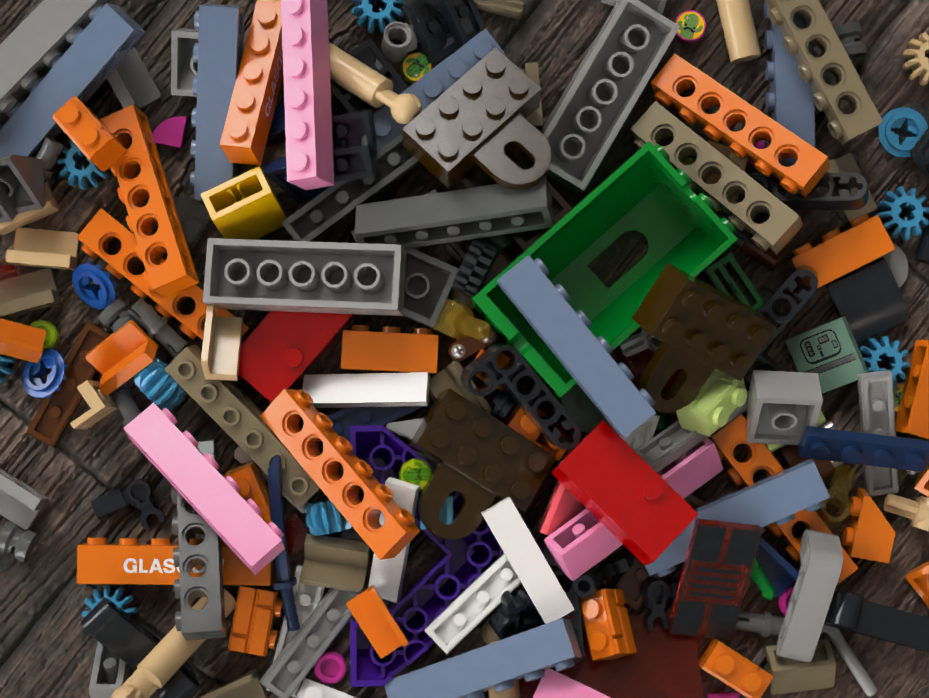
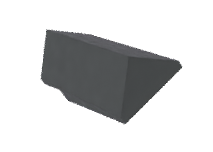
[0,154,46,223]

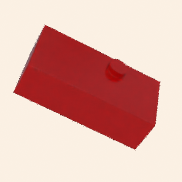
[238,311,357,403]
[551,420,699,566]

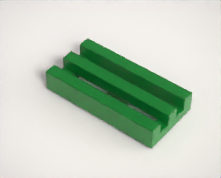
[703,252,764,310]

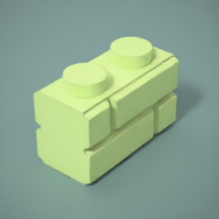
[676,369,748,437]

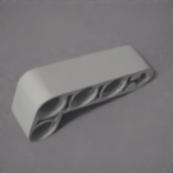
[776,529,843,663]

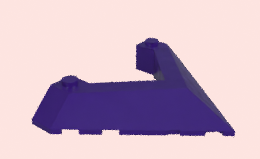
[350,425,544,687]

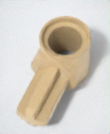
[883,493,929,532]

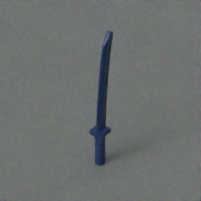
[268,454,300,631]

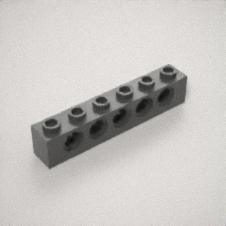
[171,440,226,641]

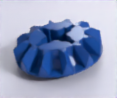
[72,261,119,310]
[22,349,69,399]

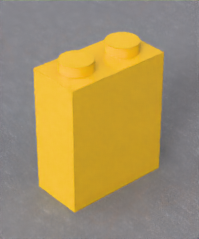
[200,166,287,240]

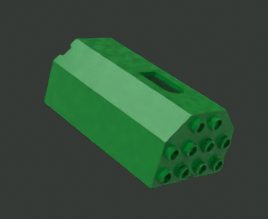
[471,141,738,399]

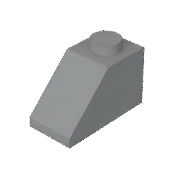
[89,641,131,698]

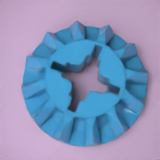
[877,107,928,158]

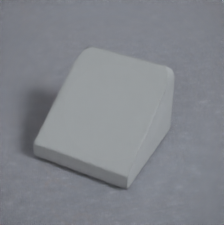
[386,418,424,440]

